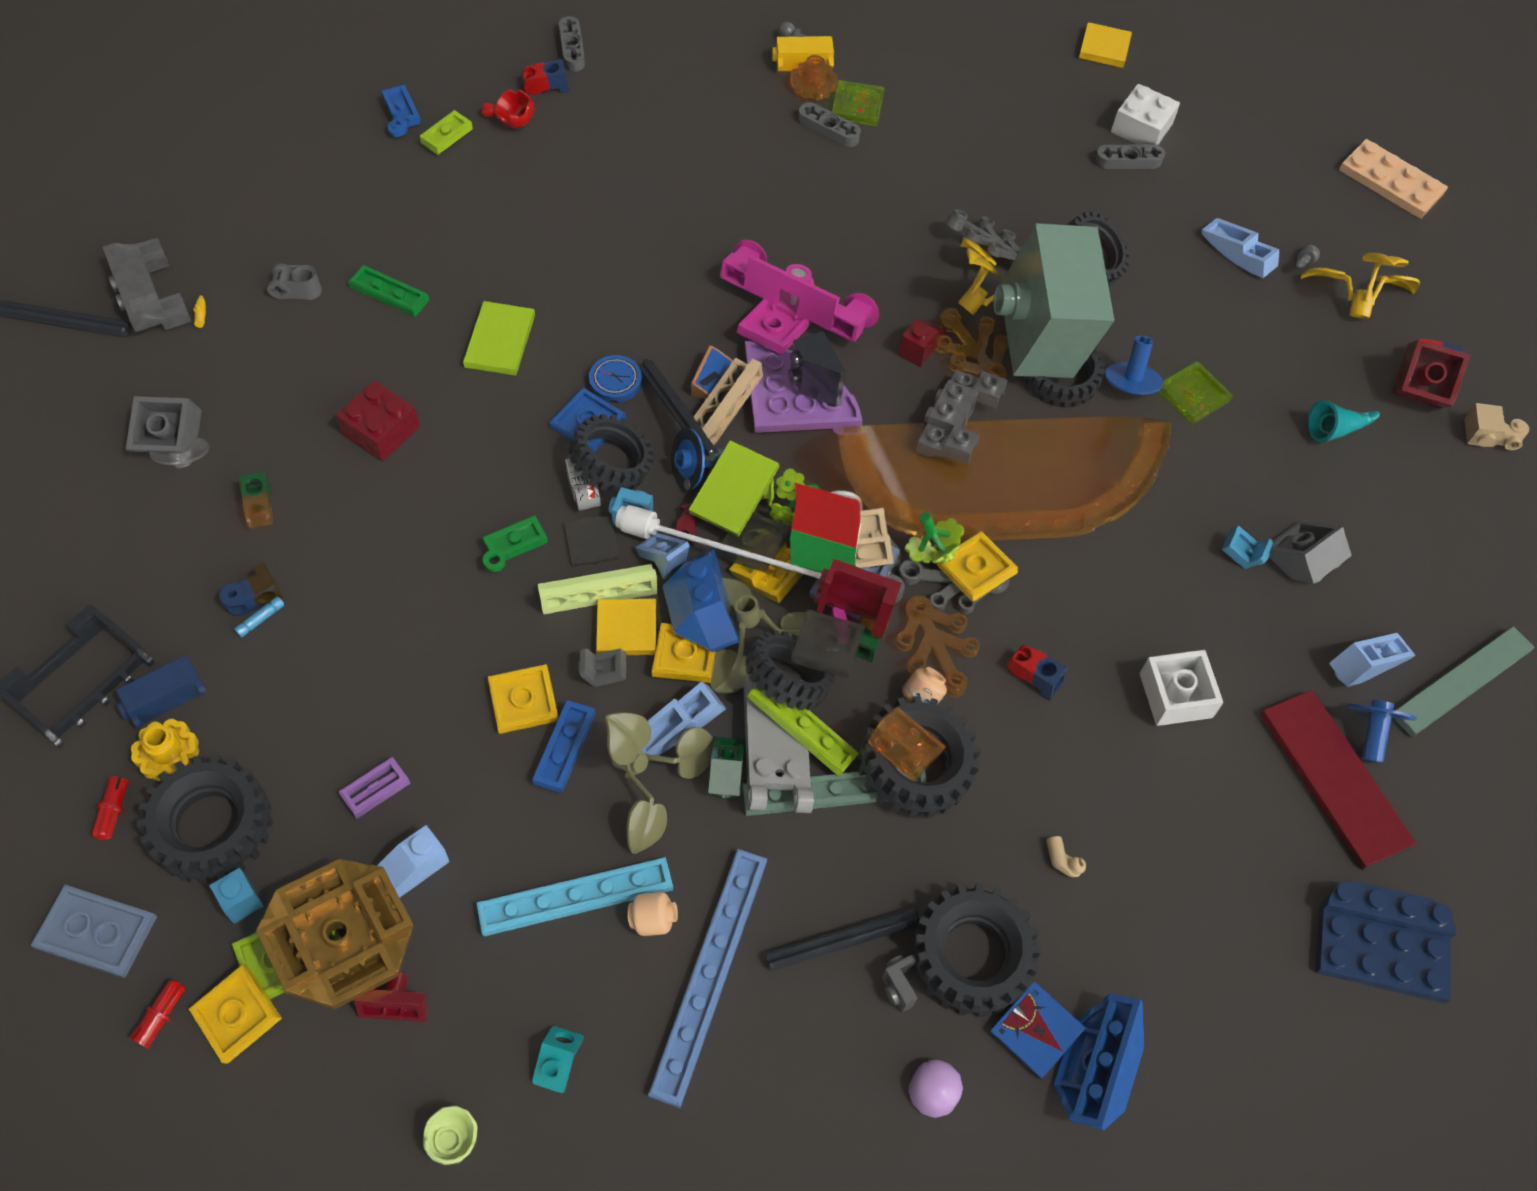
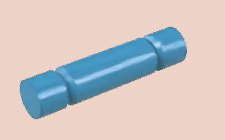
[234,596,284,638]

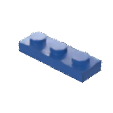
[532,700,596,794]

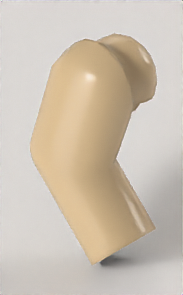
[1046,836,1086,877]

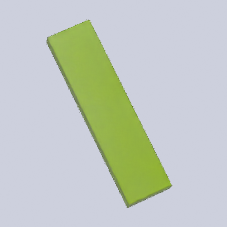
[747,687,858,777]

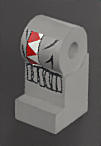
[565,458,601,511]

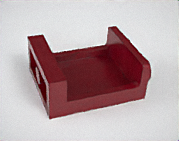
[814,559,902,639]

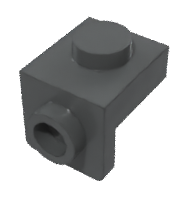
[578,648,626,687]
[882,954,917,1012]

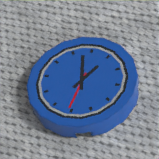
[589,355,642,403]

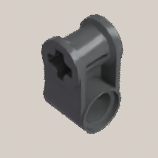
[267,264,322,300]

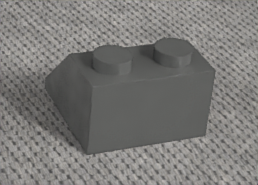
[126,396,202,453]
[1269,521,1352,584]

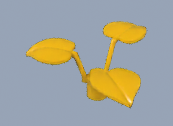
[958,237,1001,315]
[1300,253,1420,318]

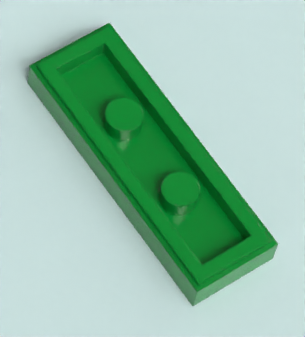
[348,265,429,317]

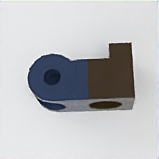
[219,562,283,616]

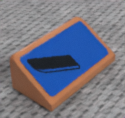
[691,345,733,403]

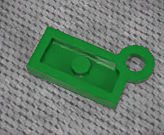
[483,516,548,572]

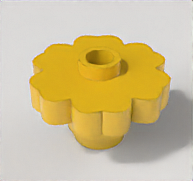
[131,719,199,782]

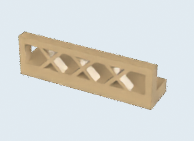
[694,358,763,445]

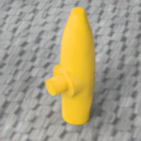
[193,295,206,328]

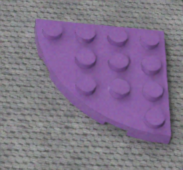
[745,341,862,433]

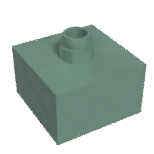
[993,223,1115,378]

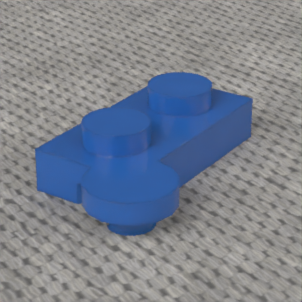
[382,85,421,137]

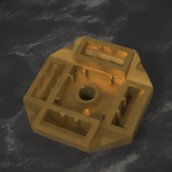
[256,859,413,1010]

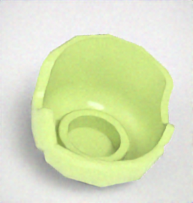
[423,1106,478,1165]

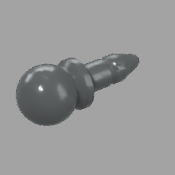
[778,22,807,37]
[1296,244,1320,268]

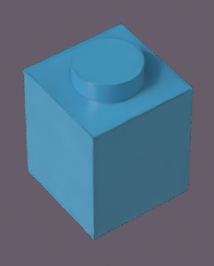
[209,868,264,924]

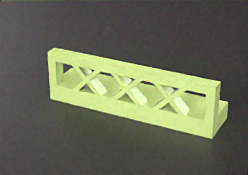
[538,564,657,614]

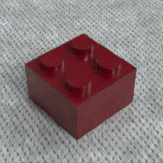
[1392,340,1471,408]
[336,380,420,462]

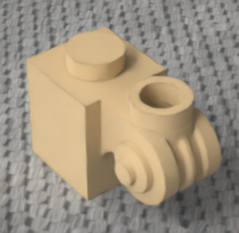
[1464,403,1529,450]

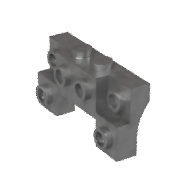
[103,238,192,332]
[916,370,1008,464]

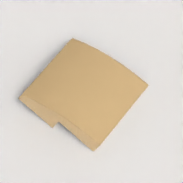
[856,508,894,568]

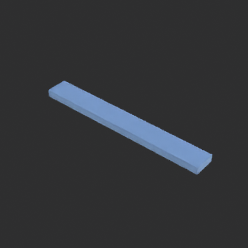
[648,849,767,1108]

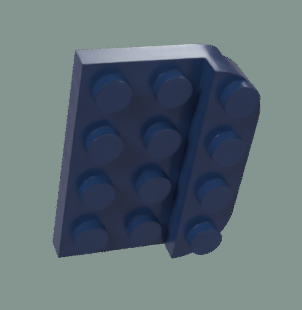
[1316,881,1456,1004]

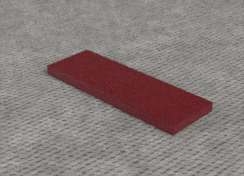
[1261,690,1416,870]

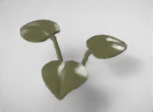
[710,577,832,693]
[605,712,714,854]

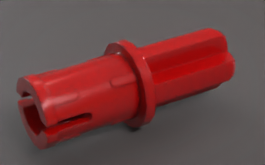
[92,776,130,841]
[129,980,185,1049]

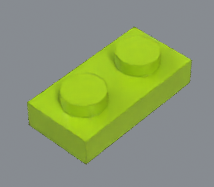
[420,110,473,155]

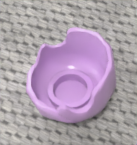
[909,1059,963,1118]

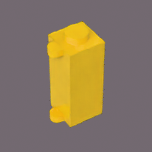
[772,36,834,71]

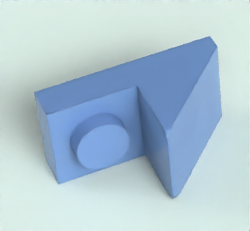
[635,533,690,580]

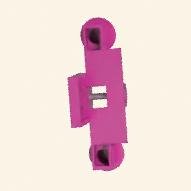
[720,240,879,355]

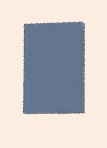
[31,884,157,978]

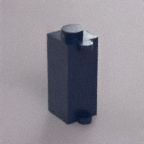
[116,655,207,728]

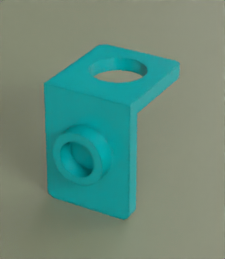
[532,1026,584,1093]

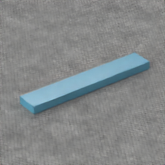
[476,857,673,937]

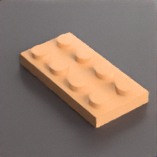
[1339,139,1448,219]

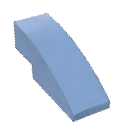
[1202,218,1279,278]
[641,681,726,761]

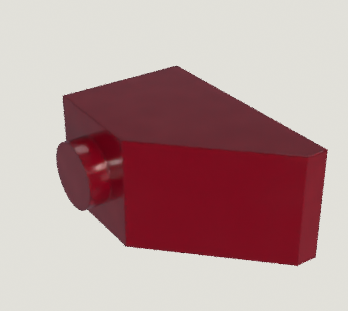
[898,319,947,367]

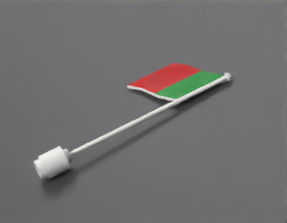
[615,482,861,579]

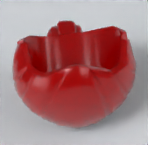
[482,89,534,128]

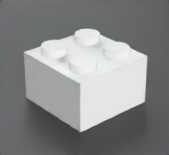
[1111,84,1180,145]
[1140,650,1224,726]

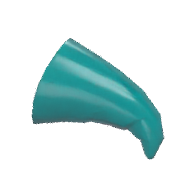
[1308,400,1380,443]

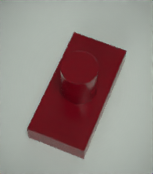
[354,972,428,1022]

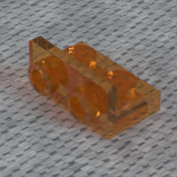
[868,707,946,781]

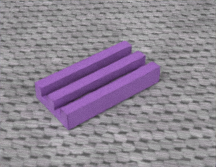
[338,757,411,819]

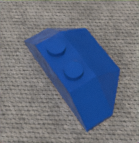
[663,549,740,652]
[1054,993,1144,1131]

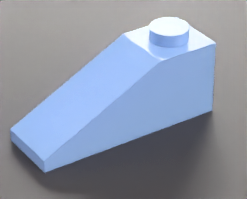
[1329,633,1415,687]
[377,825,449,898]

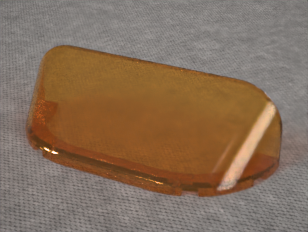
[832,416,1172,542]

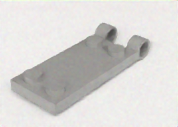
[744,676,814,813]

